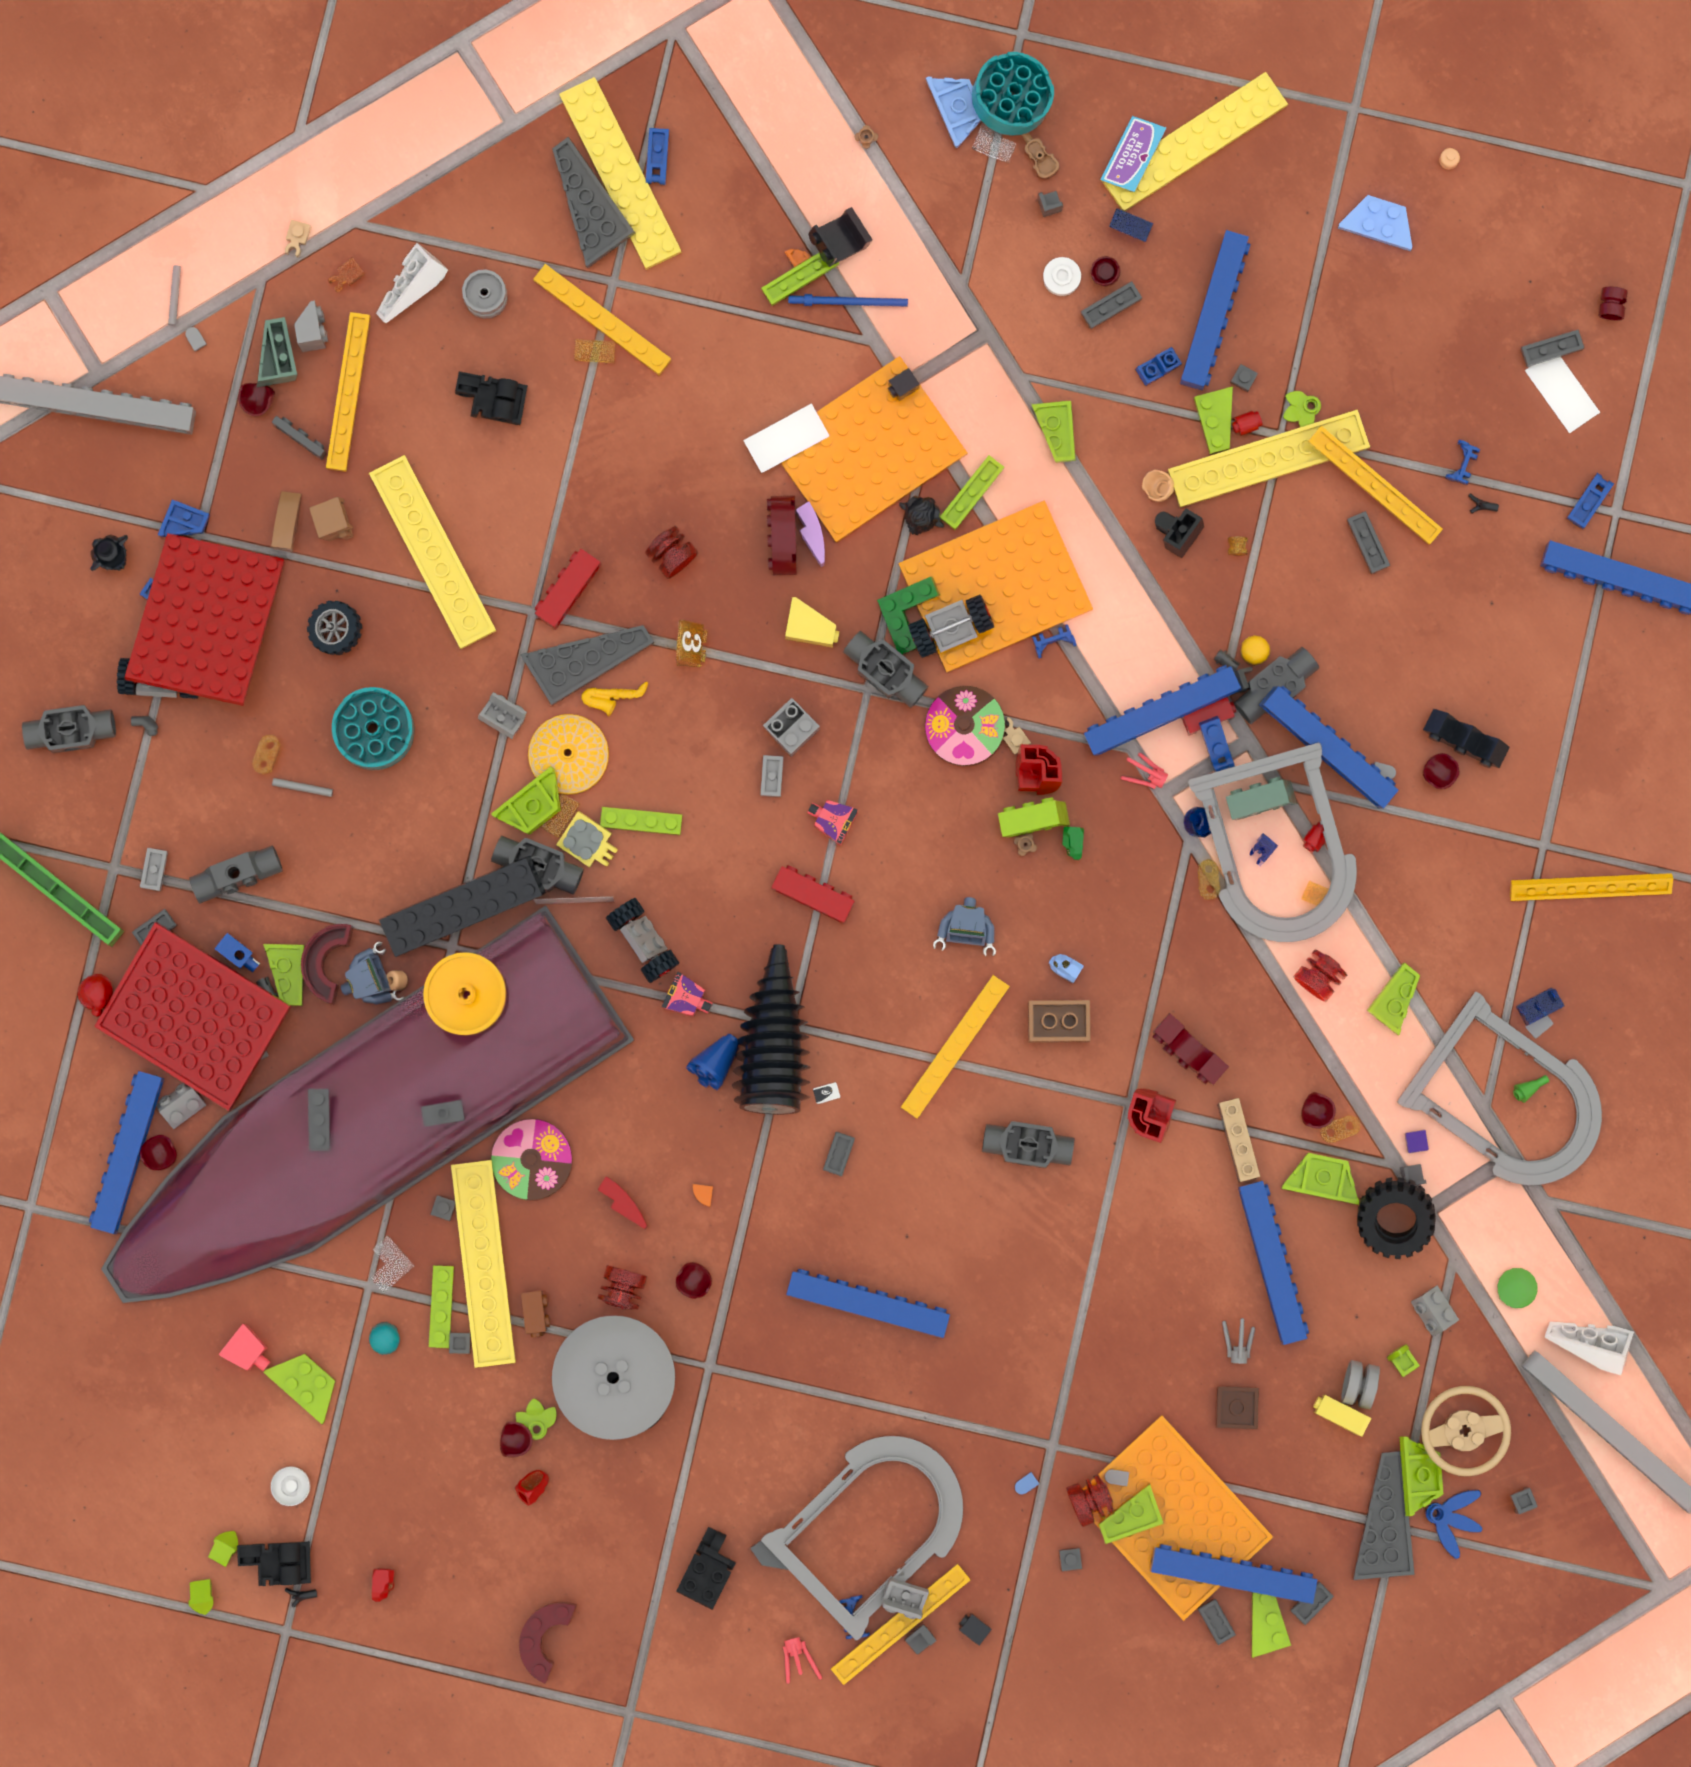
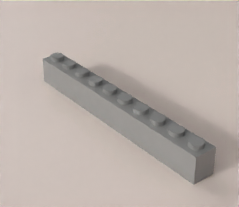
[0,374,196,435]

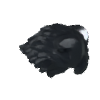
[899,496,944,535]
[90,534,128,571]

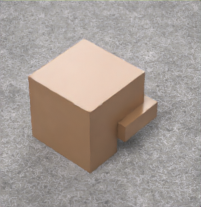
[309,497,354,541]

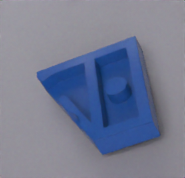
[158,500,210,537]

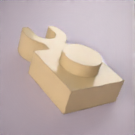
[285,220,311,258]
[1003,717,1031,755]

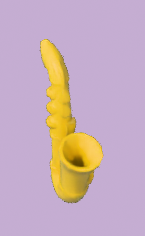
[581,682,648,716]

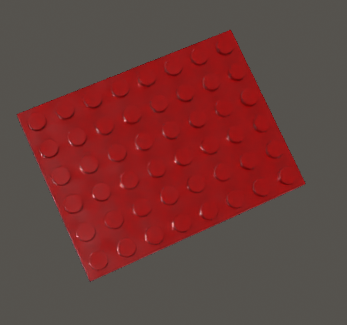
[125,533,285,706]
[94,922,292,1111]

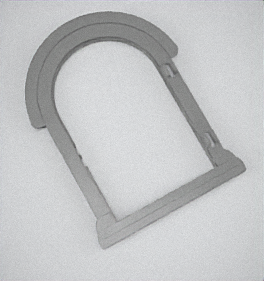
[1188,742,1357,942]
[1397,992,1602,1185]
[761,1436,963,1640]

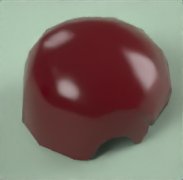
[1090,256,1121,287]

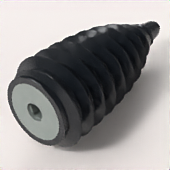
[732,944,811,1115]

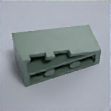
[257,317,297,387]
[1226,777,1297,820]

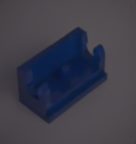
[1109,208,1154,242]
[1250,833,1278,866]
[1516,988,1565,1026]

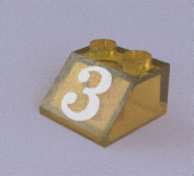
[676,620,708,667]

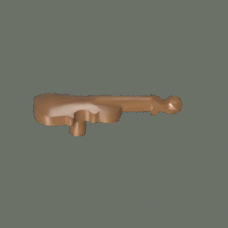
[1021,132,1060,179]

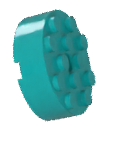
[972,52,1054,135]
[332,687,415,770]

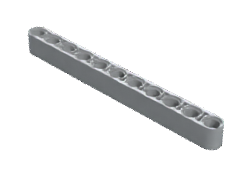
[1521,1350,1691,1514]

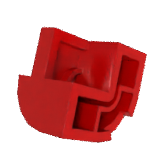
[1016,744,1062,795]
[1127,1089,1176,1143]

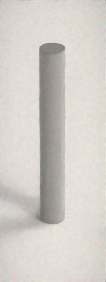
[168,265,181,326]
[272,778,333,797]

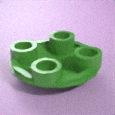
[1497,1268,1538,1308]

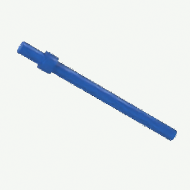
[788,294,908,307]

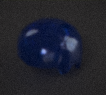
[1183,807,1211,838]

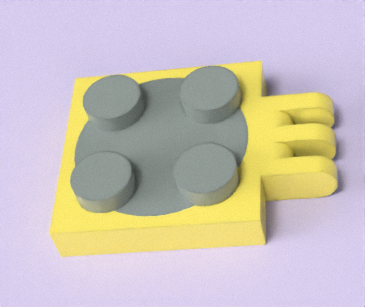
[556,811,618,867]

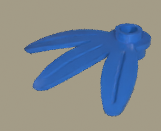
[1425,1490,1482,1559]

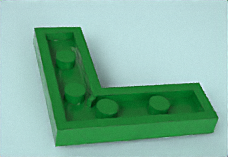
[877,577,940,655]

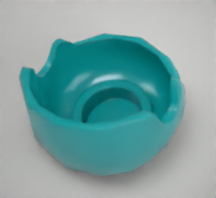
[369,1322,400,1355]

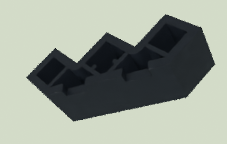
[1423,709,1510,768]

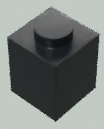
[887,368,920,401]
[959,1613,992,1646]

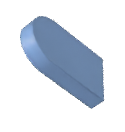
[1015,1472,1039,1494]

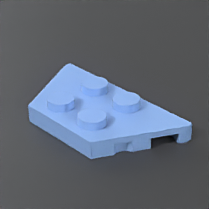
[926,77,981,149]
[1338,195,1412,251]

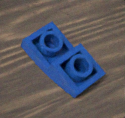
[1135,347,1182,386]

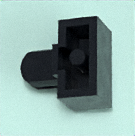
[1155,508,1204,558]

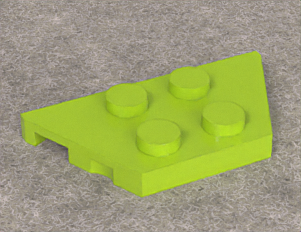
[491,767,561,835]
[1281,1153,1359,1205]
[263,1354,336,1424]
[1399,1437,1444,1516]

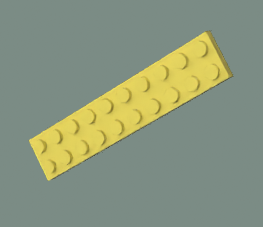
[1101,72,1288,213]
[559,77,682,270]
[1168,410,1370,508]
[369,455,496,649]
[451,1160,516,1368]

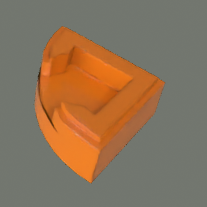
[784,249,811,268]
[693,1184,713,1207]

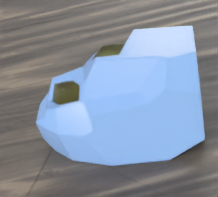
[1049,954,1084,984]

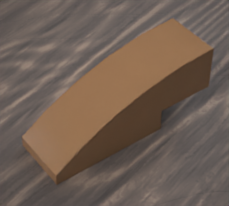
[271,491,302,552]

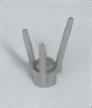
[1222,1318,1255,1364]

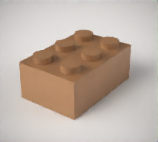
[1028,1000,1090,1043]

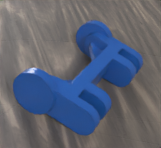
[1445,440,1480,485]
[1032,624,1077,659]
[838,1595,870,1639]

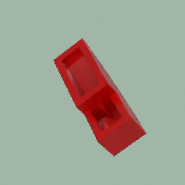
[598,1176,647,1230]

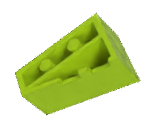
[998,797,1070,838]

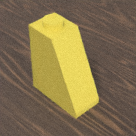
[785,597,840,648]
[1313,1395,1371,1437]

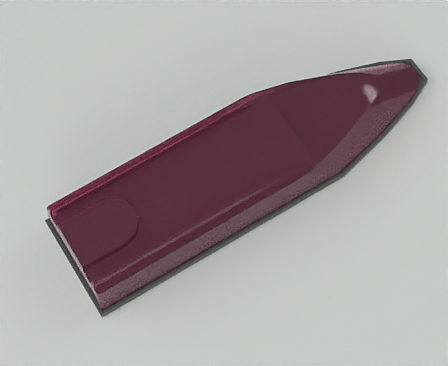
[101,906,634,1303]

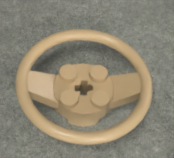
[1421,1386,1511,1476]

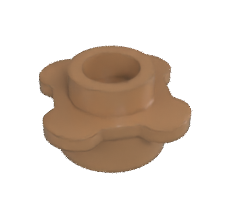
[854,125,878,149]
[1014,833,1037,856]

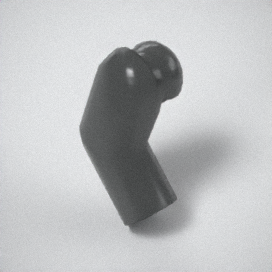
[131,716,158,736]

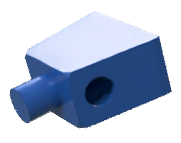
[215,932,260,973]

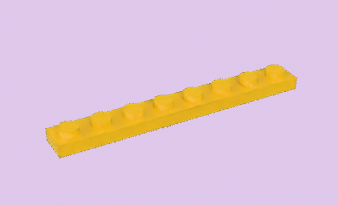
[533,264,671,376]
[326,312,371,472]
[1307,426,1443,545]
[1510,873,1673,901]
[901,975,1010,1119]
[831,1564,970,1685]

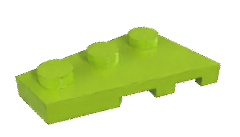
[1194,387,1233,455]
[1031,401,1076,463]
[263,944,305,1006]
[1366,963,1420,1035]
[1099,1484,1164,1544]
[1251,1592,1291,1658]

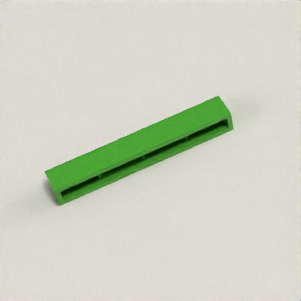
[0,832,125,947]

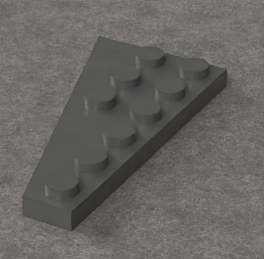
[552,137,635,268]
[520,625,654,706]
[1352,1451,1415,1580]

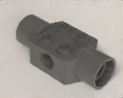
[843,631,929,708]
[1234,647,1319,724]
[22,705,116,753]
[491,836,584,895]
[189,845,283,904]
[982,1121,1075,1168]

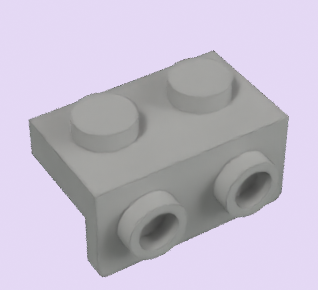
[478,692,527,739]
[156,1083,206,1129]
[1411,1285,1459,1336]
[881,1578,929,1619]

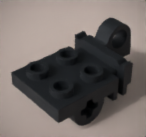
[455,371,528,425]
[676,1527,736,1610]
[237,1541,311,1586]

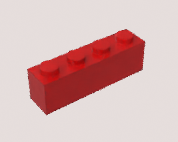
[534,549,602,630]
[771,865,855,924]

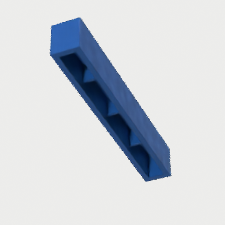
[1180,230,1251,391]
[1540,540,1691,615]
[1084,665,1242,756]
[1259,686,1399,809]
[89,1071,165,1235]
[1238,1181,1309,1345]
[786,1269,950,1338]
[1150,1544,1318,1604]

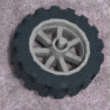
[307,601,362,655]

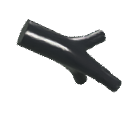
[1468,493,1499,513]
[285,1588,317,1607]

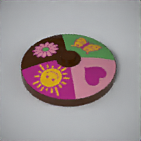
[925,686,1006,766]
[491,1119,573,1200]

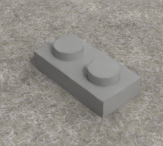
[761,755,783,797]
[140,848,168,891]

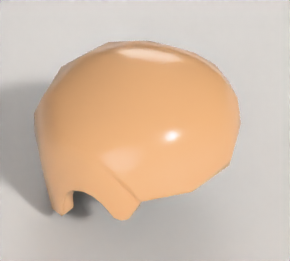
[1142,470,1174,502]

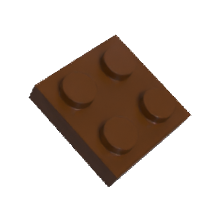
[1216,1386,1259,1429]

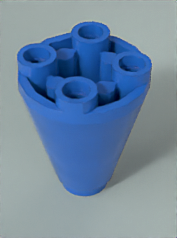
[686,1033,739,1090]

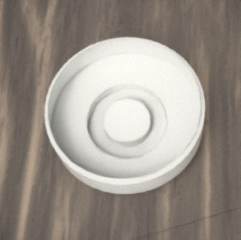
[1043,257,1081,296]
[271,1467,311,1506]

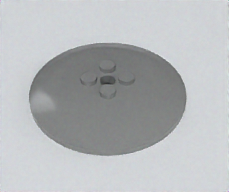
[552,1316,675,1440]

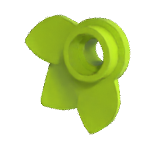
[1283,391,1321,427]
[516,1398,557,1440]

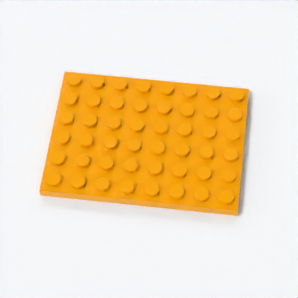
[781,356,968,543]
[898,500,1093,673]
[1072,1415,1273,1621]

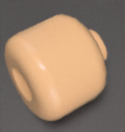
[1439,148,1460,170]
[386,971,408,991]

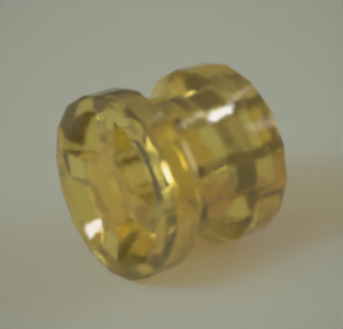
[1228,536,1248,556]

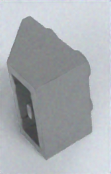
[294,300,328,352]
[763,698,820,757]

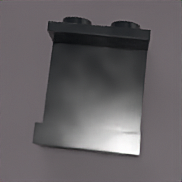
[808,207,873,267]

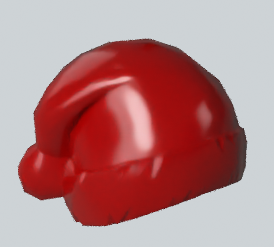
[77,974,113,1017]

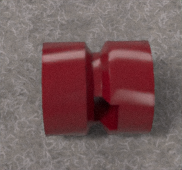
[1598,286,1628,321]

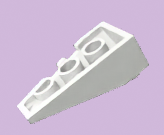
[376,243,448,323]
[1545,1322,1634,1375]

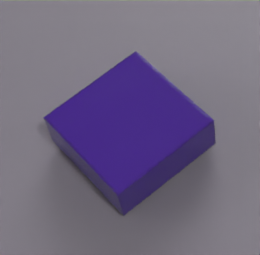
[1405,1130,1429,1153]

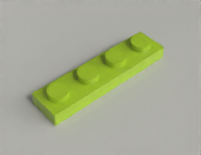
[761,252,839,306]
[940,455,1004,530]
[600,807,682,835]
[429,1265,454,1348]

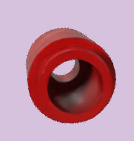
[1232,411,1263,436]
[1302,822,1326,853]

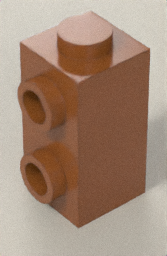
[521,1291,550,1337]

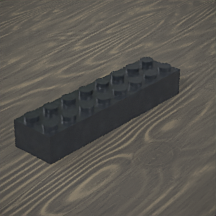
[379,855,546,957]

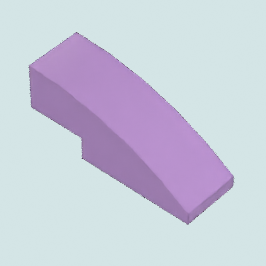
[796,502,825,567]

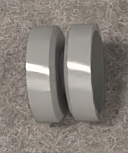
[462,269,508,319]
[1341,1360,1380,1410]

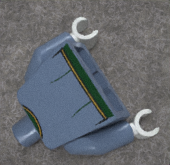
[933,897,996,956]
[341,942,404,1005]

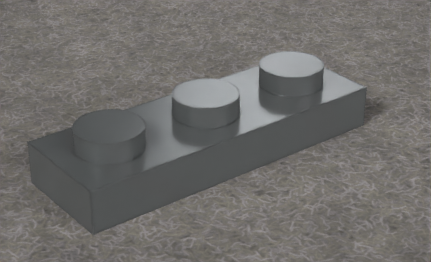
[1081,281,1142,329]
[1520,330,1584,367]
[272,416,327,460]
[1347,511,1390,574]
[308,1089,331,1151]

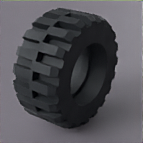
[1357,1177,1436,1259]

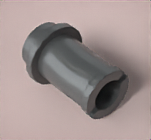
[1214,649,1240,671]
[256,977,278,996]

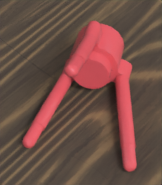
[1121,753,1168,789]
[783,1637,822,1684]

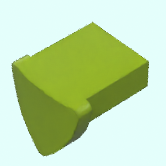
[1387,1344,1420,1377]
[208,1531,238,1567]
[188,1579,213,1615]

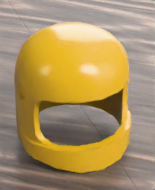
[1240,635,1270,666]

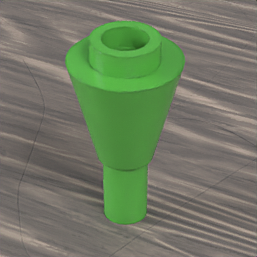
[1513,1075,1549,1103]

